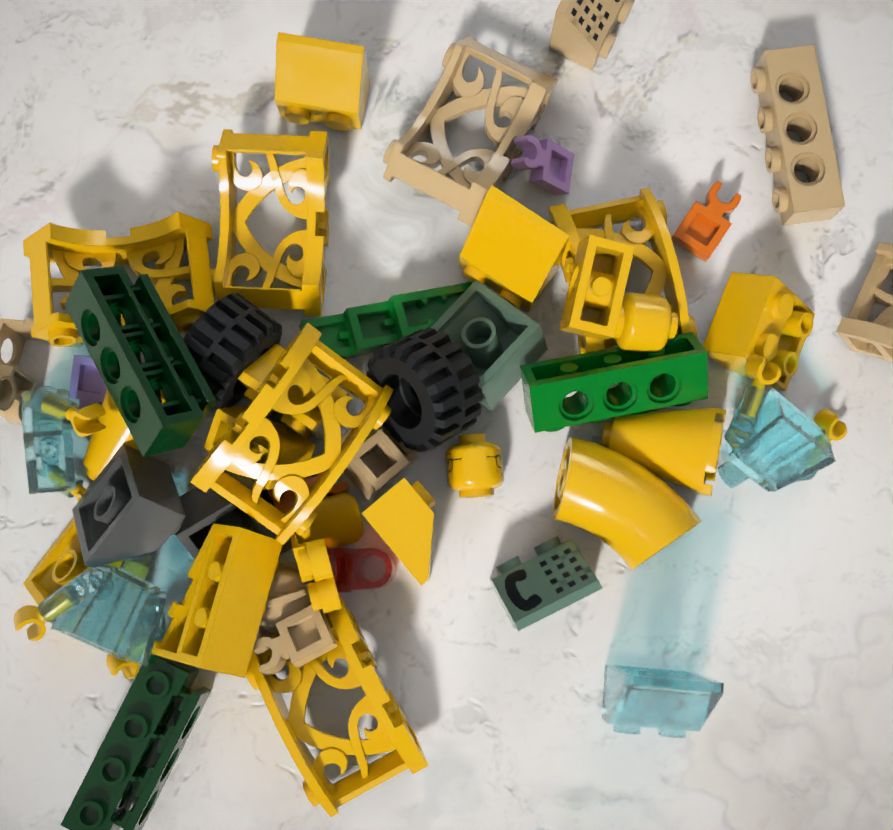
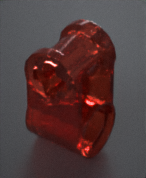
[327,548,397,593]

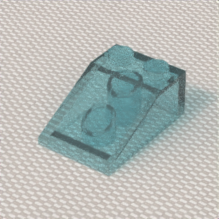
[602,664,724,738]

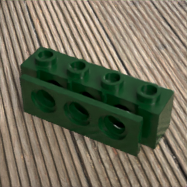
[65,265,217,457]
[61,653,212,830]

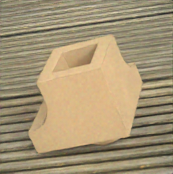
[341,428,419,500]

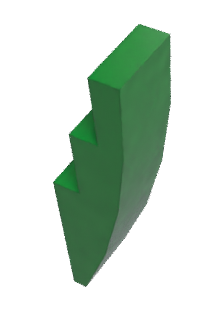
[299,282,472,359]

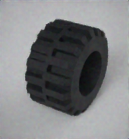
[183,293,282,413]
[366,328,483,452]

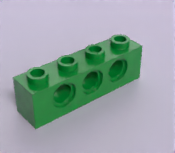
[520,332,708,433]

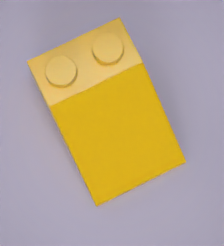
[459,185,570,313]

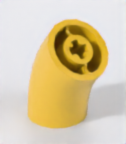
[553,437,702,570]

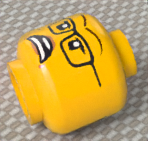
[445,434,504,498]

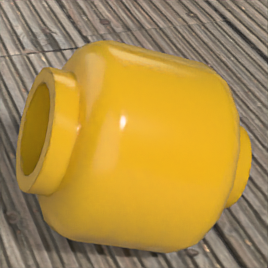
[614,292,678,353]

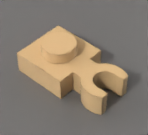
[253,604,338,676]

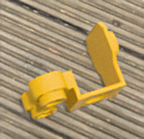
[290,493,364,613]

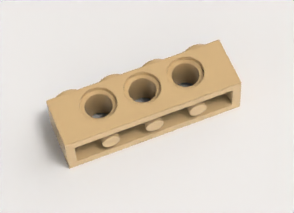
[750,44,845,226]

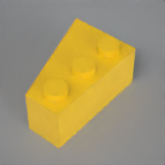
[147,523,282,678]

